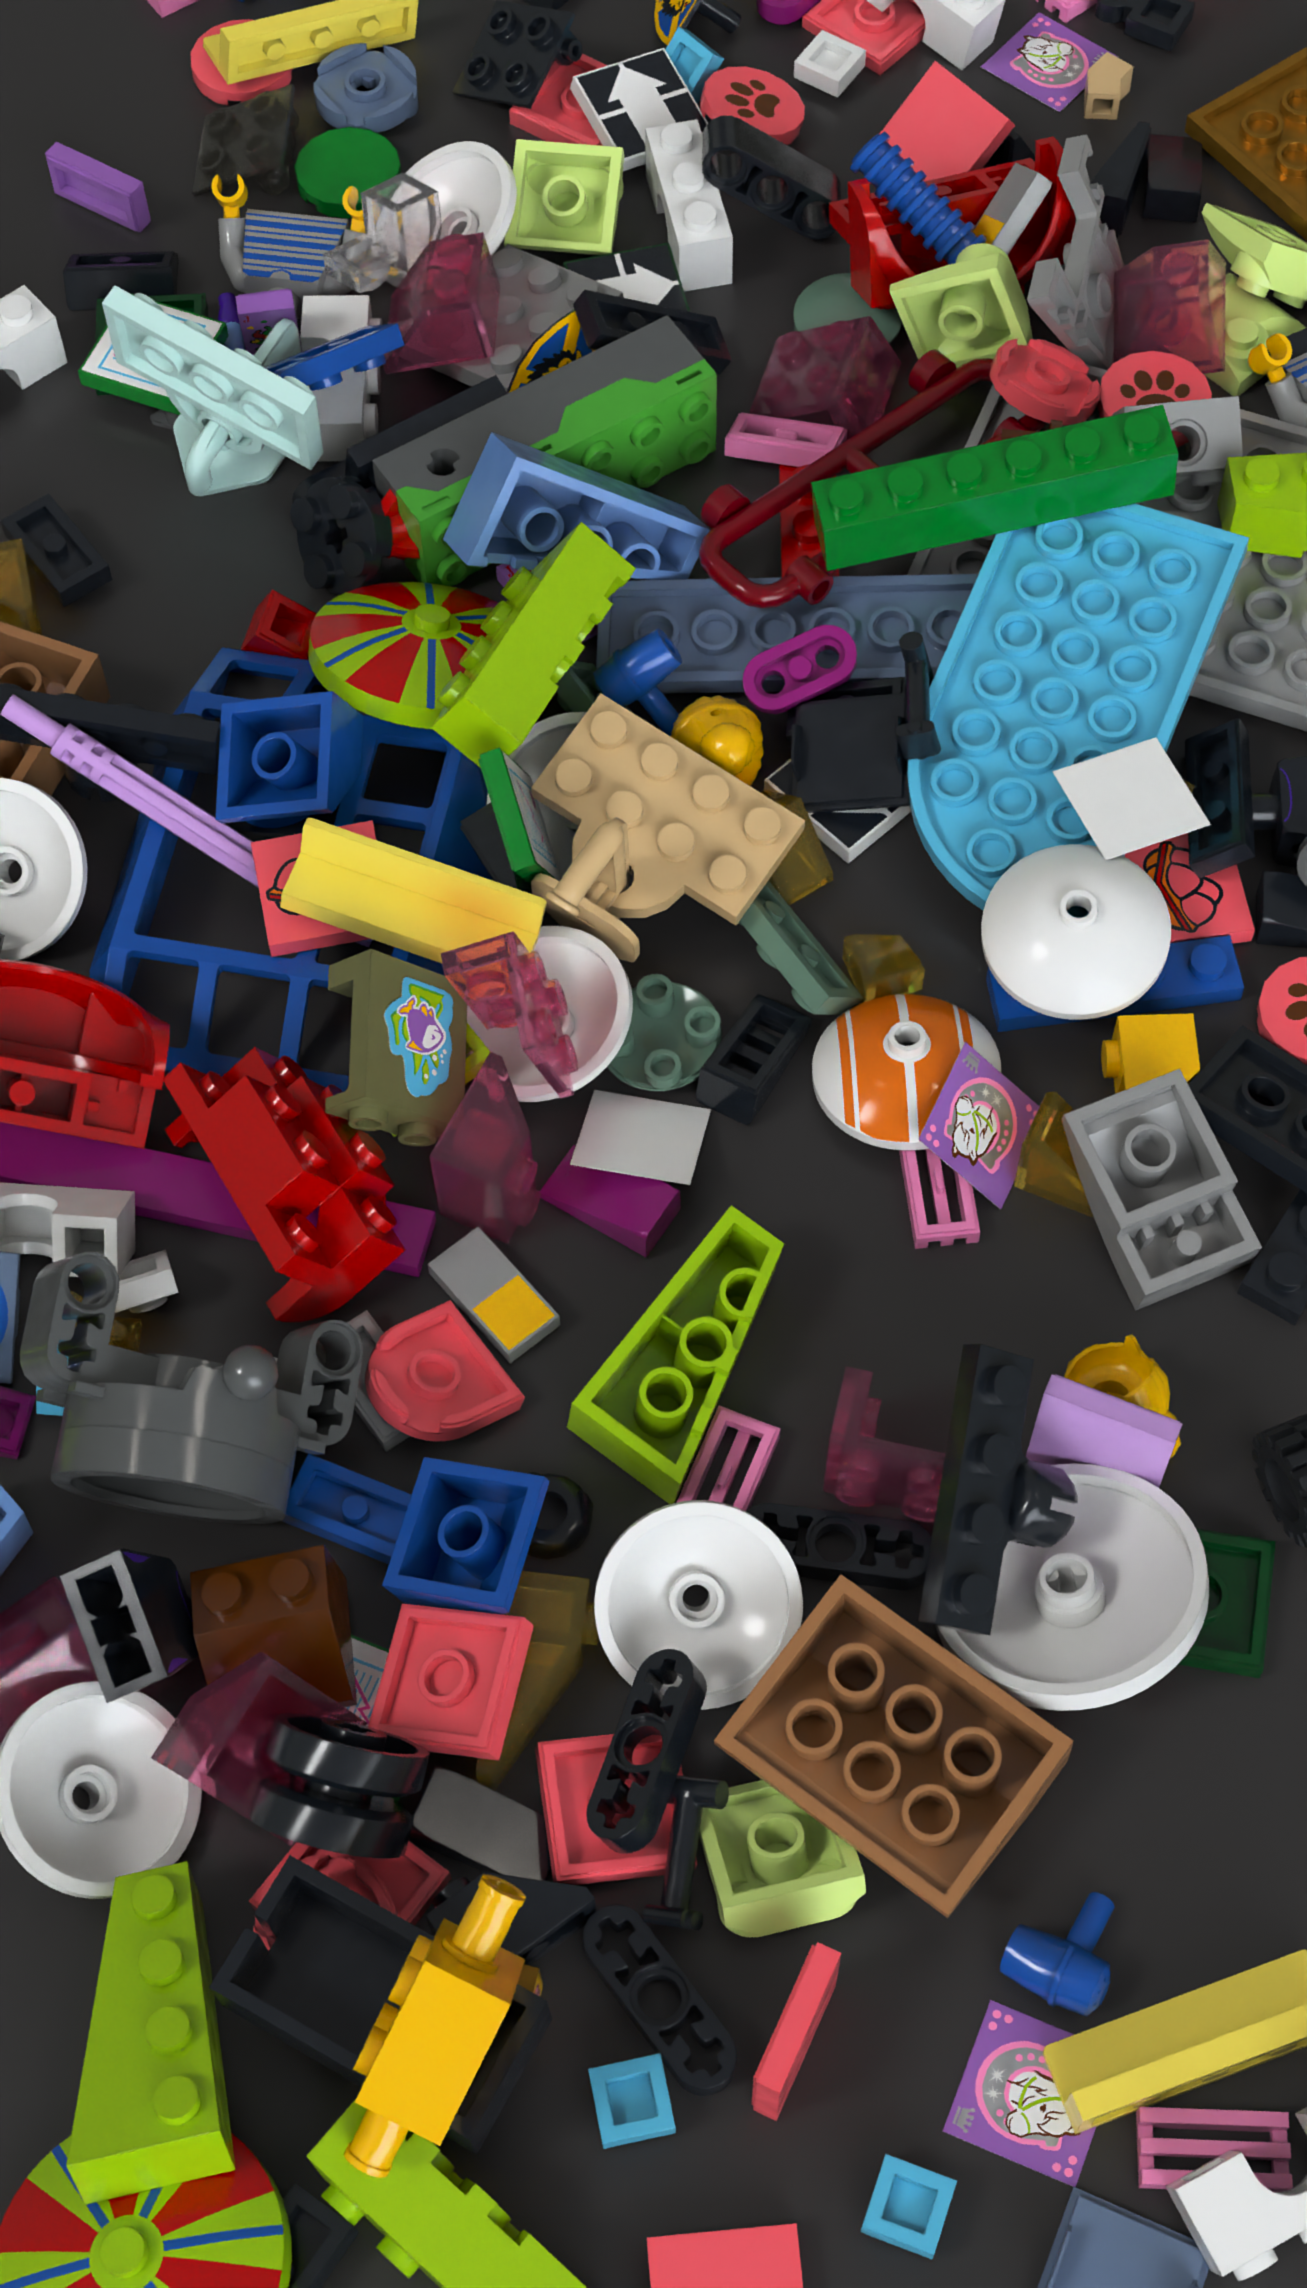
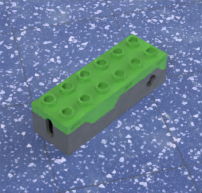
[372,315,717,586]

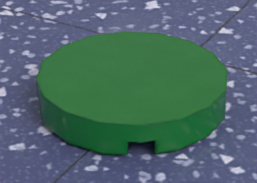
[295,127,402,219]

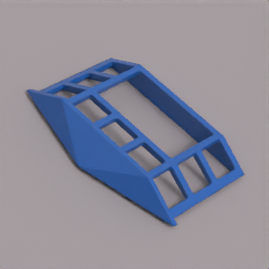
[89,647,492,1092]

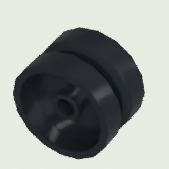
[250,1713,430,1859]

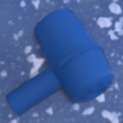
[593,628,683,736]
[999,1892,1115,2017]

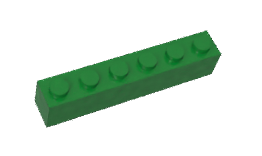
[811,405,1178,571]

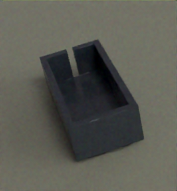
[209,1855,552,2155]

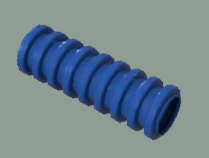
[850,132,987,265]

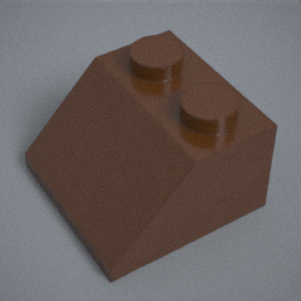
[190,1545,357,1732]

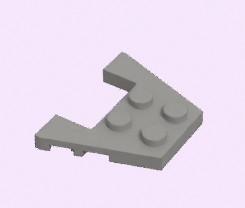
[1027,134,1132,370]

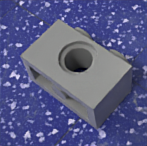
[1113,396,1243,486]

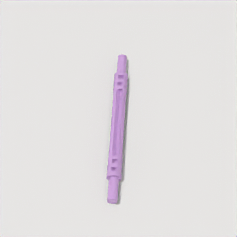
[0,694,373,947]

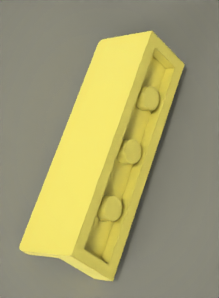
[203,0,419,85]
[280,818,547,990]
[1043,1949,1307,2134]

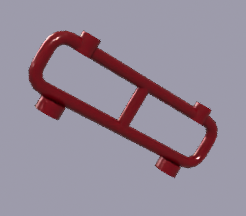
[699,349,1047,609]

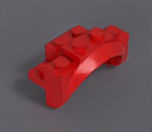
[829,136,1076,309]
[0,959,170,1149]
[163,1047,406,1323]

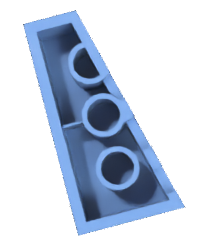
[443,432,711,580]

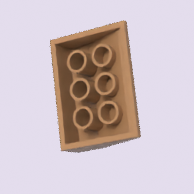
[714,1574,1074,1918]

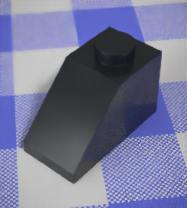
[425,1872,596,1966]

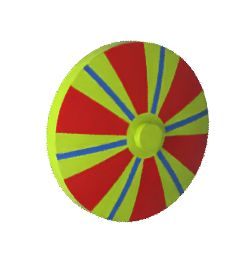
[308,582,499,729]
[0,2133,292,2288]

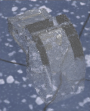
[323,172,442,294]

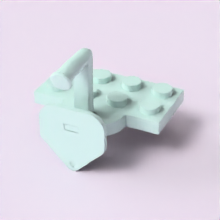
[102,285,323,496]

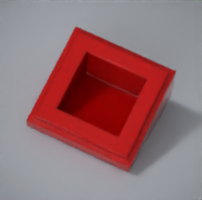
[240,589,317,660]

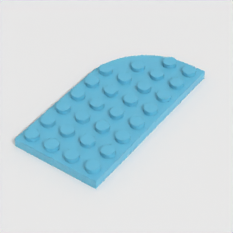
[907,504,1249,918]

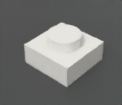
[794,30,866,98]
[115,1250,179,1313]

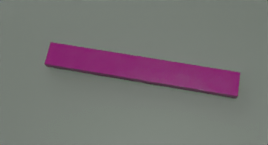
[0,1122,436,1277]

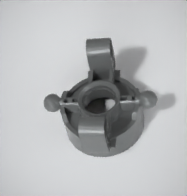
[20,1251,363,1524]

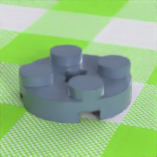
[313,43,419,133]

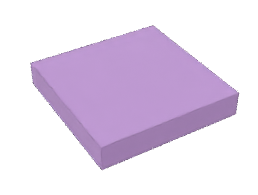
[1026,1374,1182,1488]

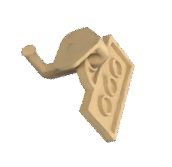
[531,693,805,962]

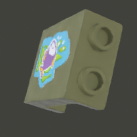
[325,949,468,1146]

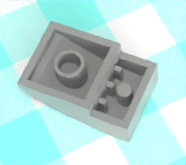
[1062,1068,1262,1311]

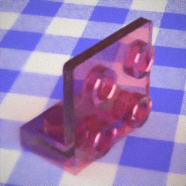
[749,316,901,440]
[441,931,578,1099]
[823,1366,945,1522]

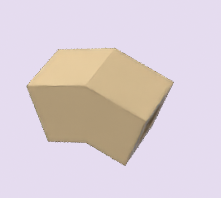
[1084,52,1134,120]

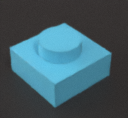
[665,27,725,105]
[588,2053,676,2149]
[861,2154,957,2259]

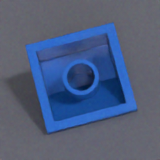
[215,691,364,823]
[382,1457,550,1615]

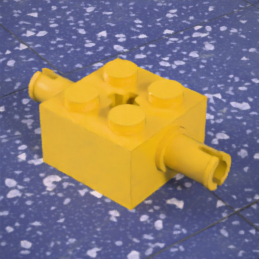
[344,1874,526,2178]

